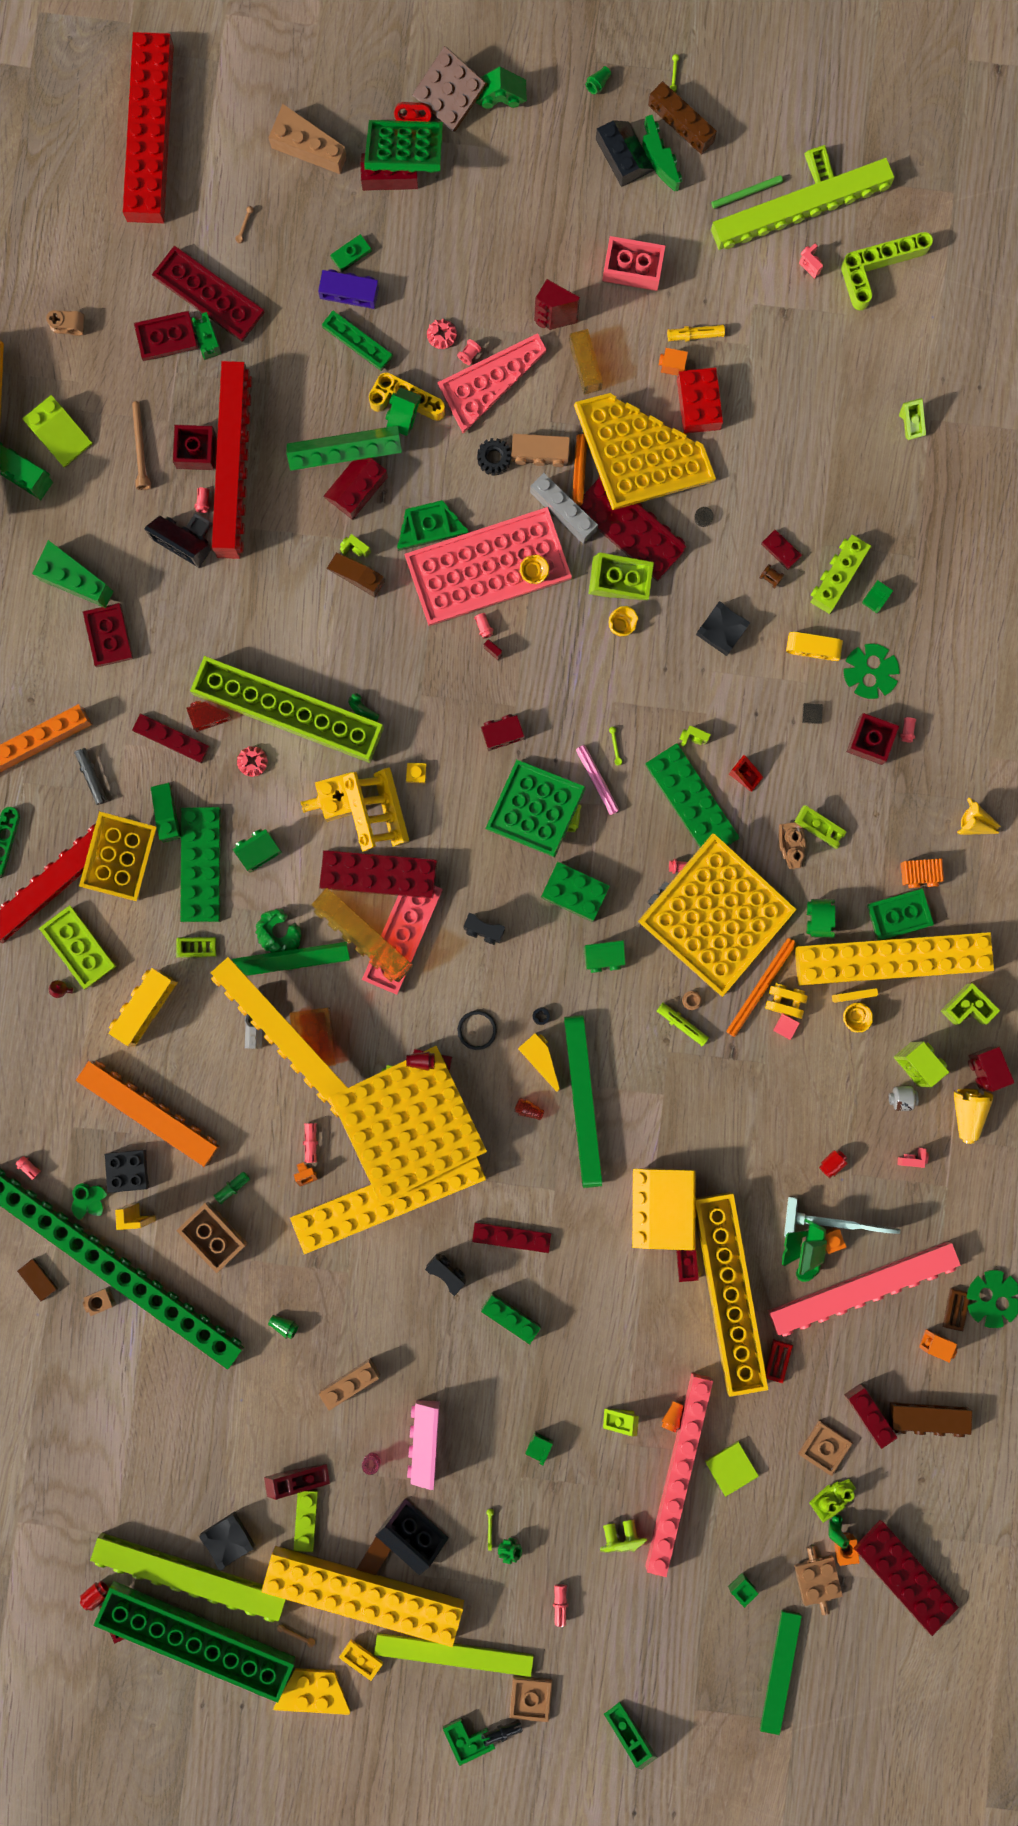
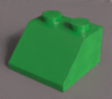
[583,941,625,973]

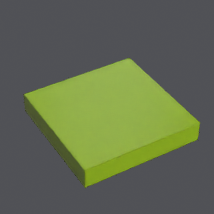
[705,1441,759,1497]

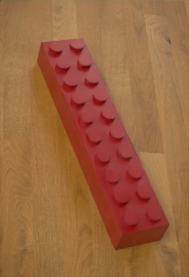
[123,32,174,224]
[212,361,252,559]

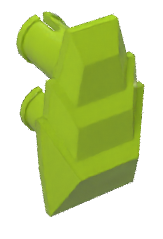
[809,1479,856,1523]
[600,1520,647,1553]

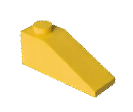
[518,1033,560,1092]

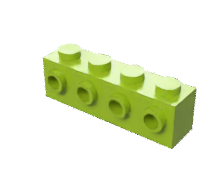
[810,535,871,614]

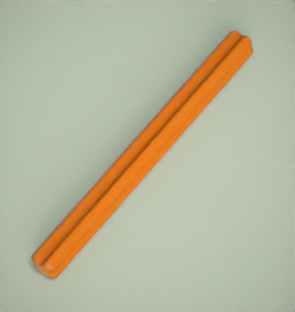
[726,938,796,1037]

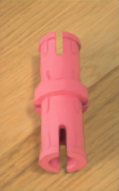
[303,1123,318,1163]

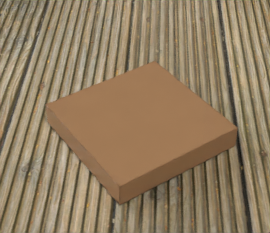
[798,1420,853,1476]
[509,1676,552,1722]

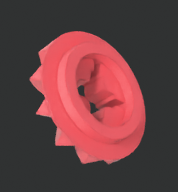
[427,319,457,349]
[237,746,268,777]

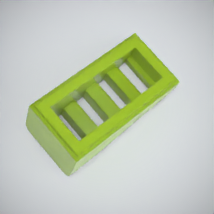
[804,145,834,184]
[176,937,216,958]

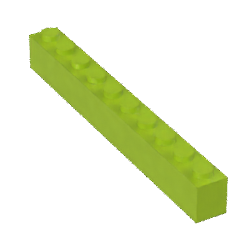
[711,158,894,250]
[90,1533,286,1622]

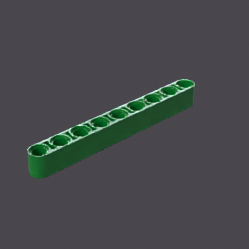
[564,1015,602,1188]

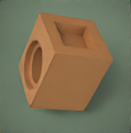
[83,1287,116,1316]

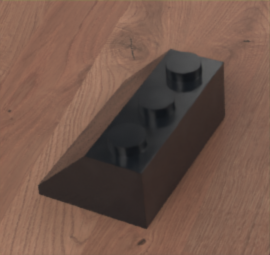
[596,120,654,187]
[144,516,211,568]
[375,1499,449,1575]

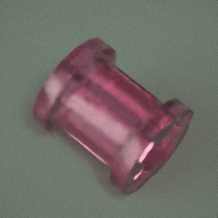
[362,1453,381,1475]

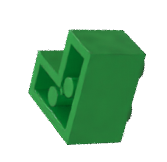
[475,66,527,109]

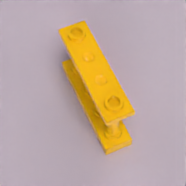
[343,768,409,852]

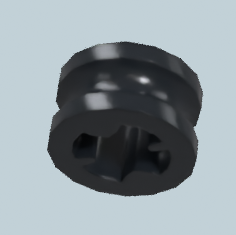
[532,1008,550,1025]

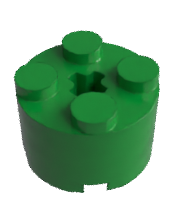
[806,899,835,938]

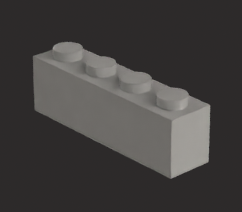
[530,473,598,544]

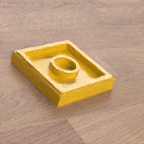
[832,988,878,1003]

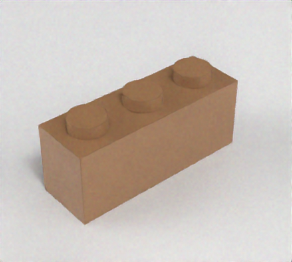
[511,434,569,467]
[319,1358,380,1411]

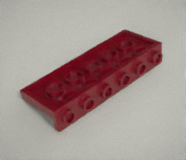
[578,475,686,582]

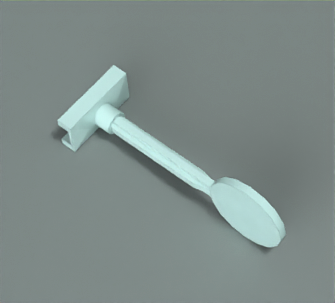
[784,1197,901,1237]

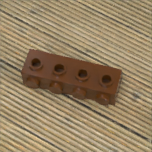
[648,81,717,155]

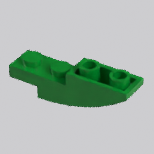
[642,115,682,191]

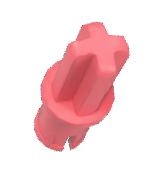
[553,1584,568,1627]

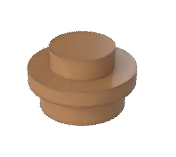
[682,991,702,1010]

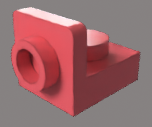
[799,243,823,279]
[897,1148,929,1168]

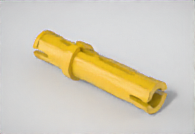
[667,324,725,342]

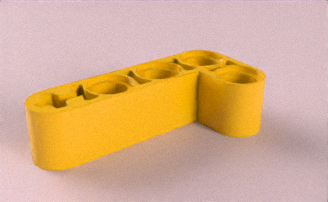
[369,373,445,421]

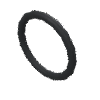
[457,1010,497,1050]

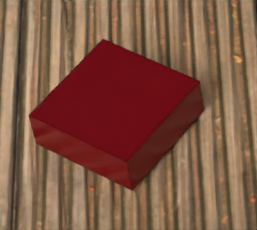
[483,640,502,660]

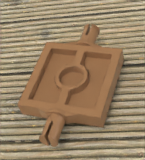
[794,1545,842,1615]

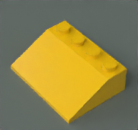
[79,811,156,901]
[632,1168,695,1250]

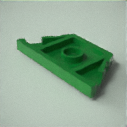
[397,500,468,551]

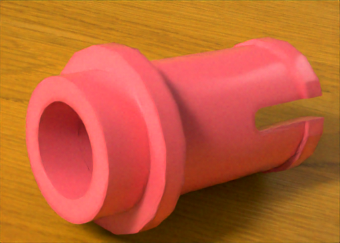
[194,487,210,513]
[474,613,494,639]
[900,717,916,743]
[669,859,688,874]
[16,1156,41,1180]

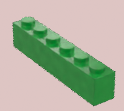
[286,426,402,471]

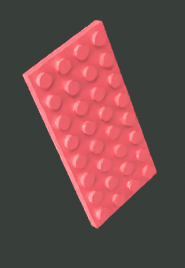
[404,507,572,626]

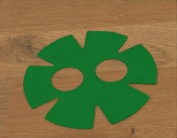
[844,644,899,699]
[967,1270,1018,1328]

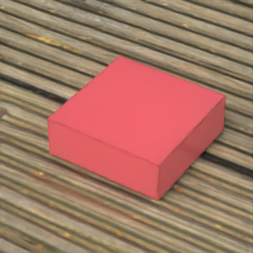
[773,1014,799,1040]

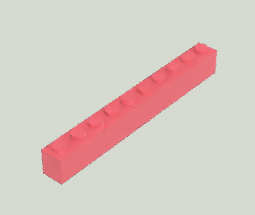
[767,1241,961,1336]
[645,1373,713,1577]

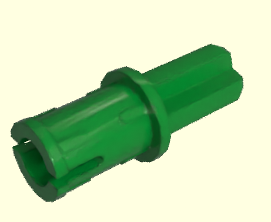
[214,1172,250,1205]

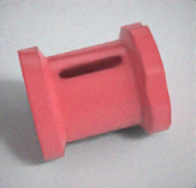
[457,339,481,365]

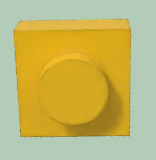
[406,763,426,784]

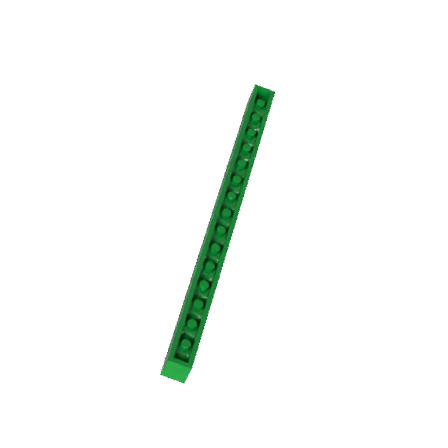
[0,1168,244,1370]

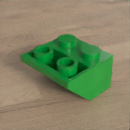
[233,829,282,873]

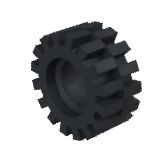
[477,438,511,476]

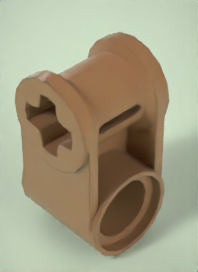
[46,310,85,336]

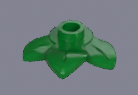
[71,1183,107,1220]

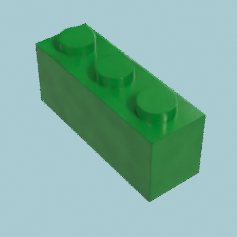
[481,1293,541,1345]

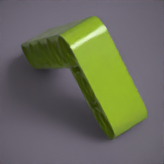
[841,232,933,311]

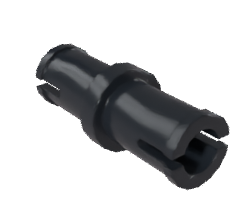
[481,1719,523,1747]

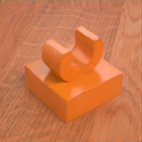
[294,1162,318,1187]

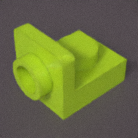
[340,534,371,558]
[679,725,711,747]

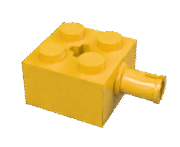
[300,772,353,822]

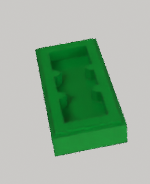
[330,234,372,272]

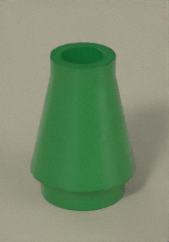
[585,66,611,94]
[268,1315,299,1339]

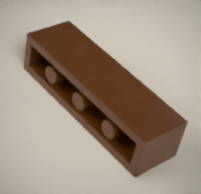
[889,1402,972,1437]

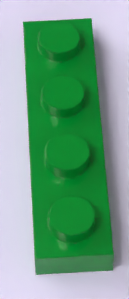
[322,311,393,371]

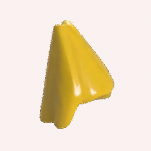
[957,798,1001,835]

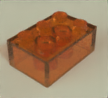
[289,1007,338,1066]

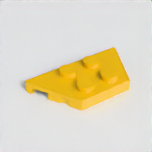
[274,1668,350,1715]

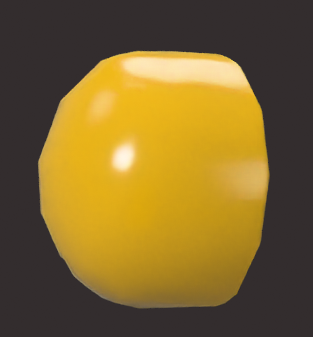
[520,555,549,584]
[608,606,638,637]
[843,1002,873,1033]

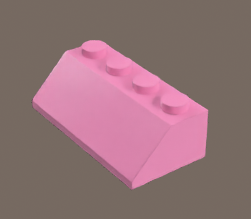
[407,1400,440,1490]

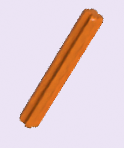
[572,434,587,505]

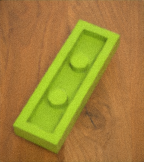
[294,1490,318,1552]

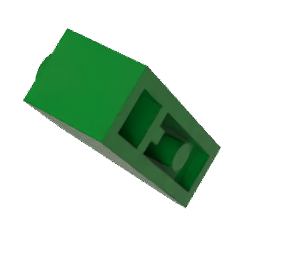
[151,783,181,843]
[604,1702,658,1770]

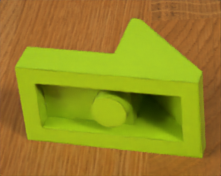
[899,398,926,440]
[603,1408,639,1437]

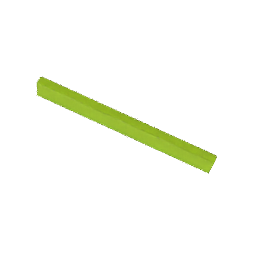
[374,1633,533,1677]

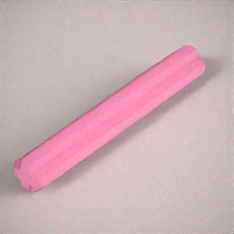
[576,745,619,815]

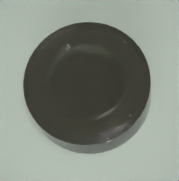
[694,507,714,527]

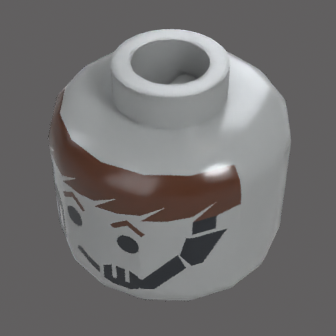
[889,1086,919,1111]

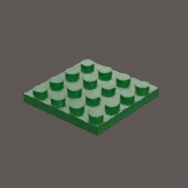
[364,120,443,173]
[485,759,586,858]

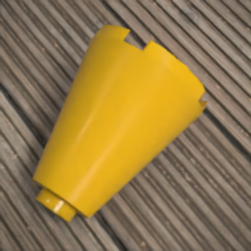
[953,1089,994,1144]

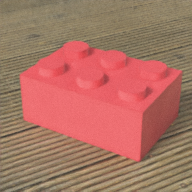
[602,236,665,291]

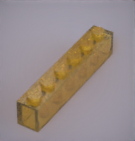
[311,888,414,983]

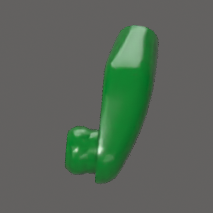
[348,693,379,722]
[828,1514,849,1549]

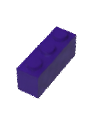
[318,269,379,309]

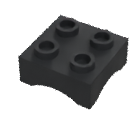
[696,601,750,656]
[463,913,505,945]
[104,1150,149,1193]
[425,1254,466,1296]
[199,1511,255,1571]

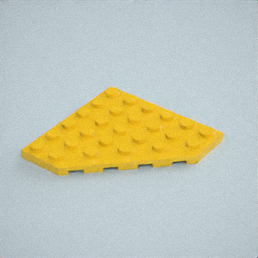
[574,393,716,510]

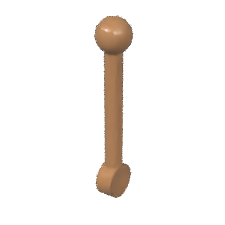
[235,206,254,244]
[277,1624,315,1648]

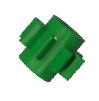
[498,1538,522,1564]

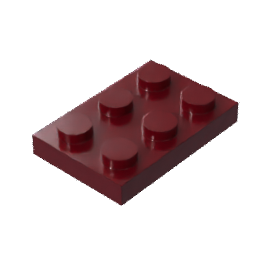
[134,311,198,361]
[82,603,133,668]

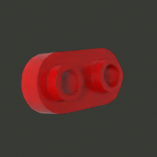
[394,102,432,122]

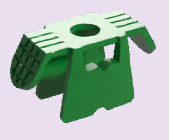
[782,1218,827,1282]

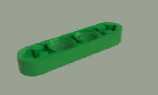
[0,807,20,878]

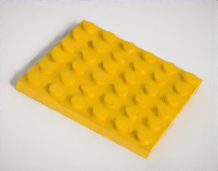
[637,834,797,997]
[330,1046,487,1204]

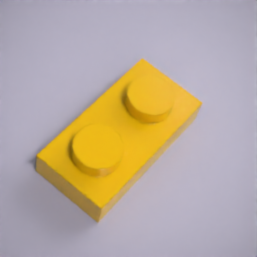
[339,1639,383,1681]

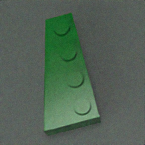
[0,442,53,501]
[32,540,114,608]

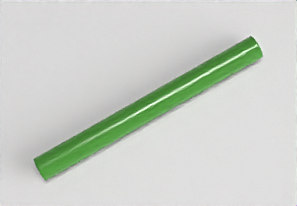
[711,175,783,209]

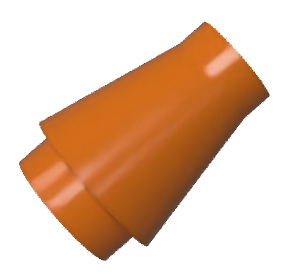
[661,1401,683,1433]

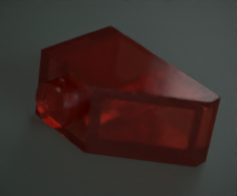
[186,701,232,732]

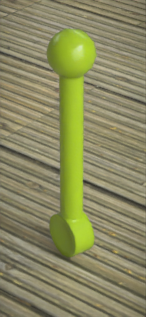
[670,54,679,92]
[609,727,622,766]
[486,1508,494,1551]

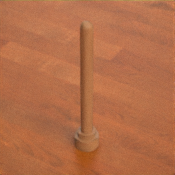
[132,401,151,490]

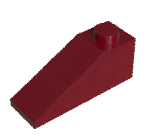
[264,1464,330,1500]

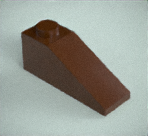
[327,552,385,598]

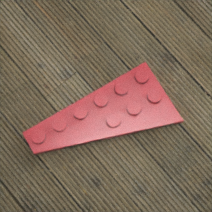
[437,333,546,434]

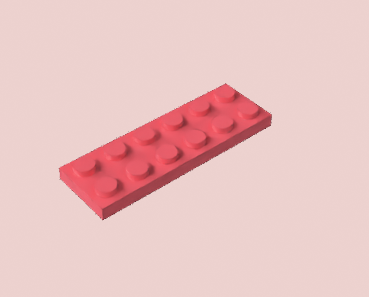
[362,886,443,995]

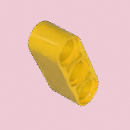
[786,632,843,661]

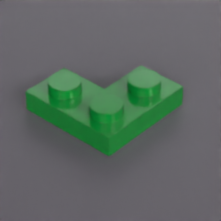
[443,1718,495,1766]

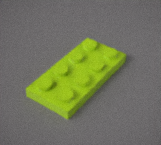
[39,905,116,990]

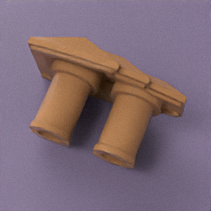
[779,822,806,869]

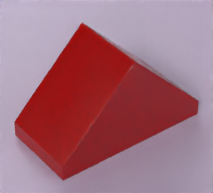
[729,755,763,792]

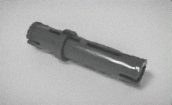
[74,748,108,805]

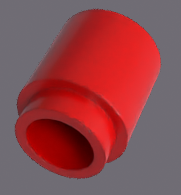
[819,1150,848,1179]
[80,1581,109,1611]

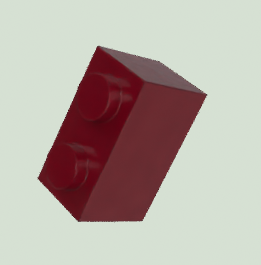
[481,714,524,751]

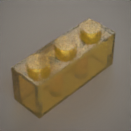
[569,329,603,395]

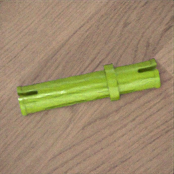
[656,1002,709,1046]

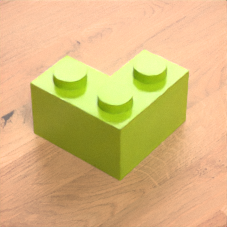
[940,983,1000,1025]

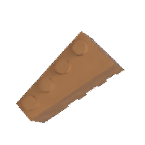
[269,104,347,174]

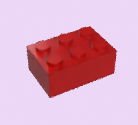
[677,367,723,434]

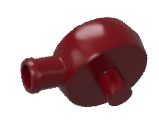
[48,980,73,998]

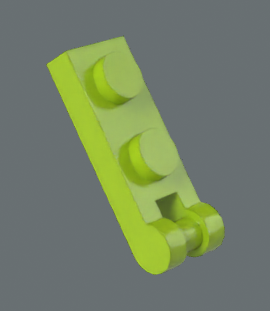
[794,805,847,849]

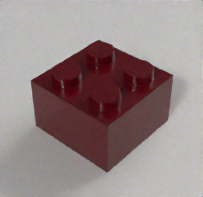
[173,425,216,470]
[846,713,899,765]
[968,1047,1014,1092]

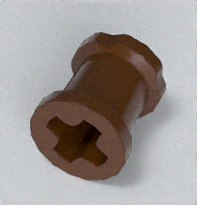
[759,564,784,589]

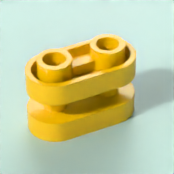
[765,983,808,1019]

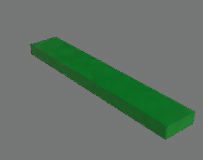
[232,942,350,976]
[760,1610,802,1735]

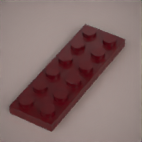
[152,246,265,342]
[319,850,437,899]
[853,1520,959,1636]

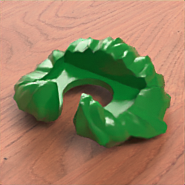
[255,908,302,953]

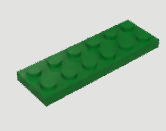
[645,743,740,847]
[180,807,221,922]

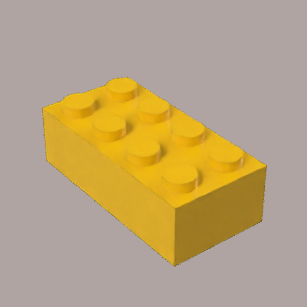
[108,968,178,1047]

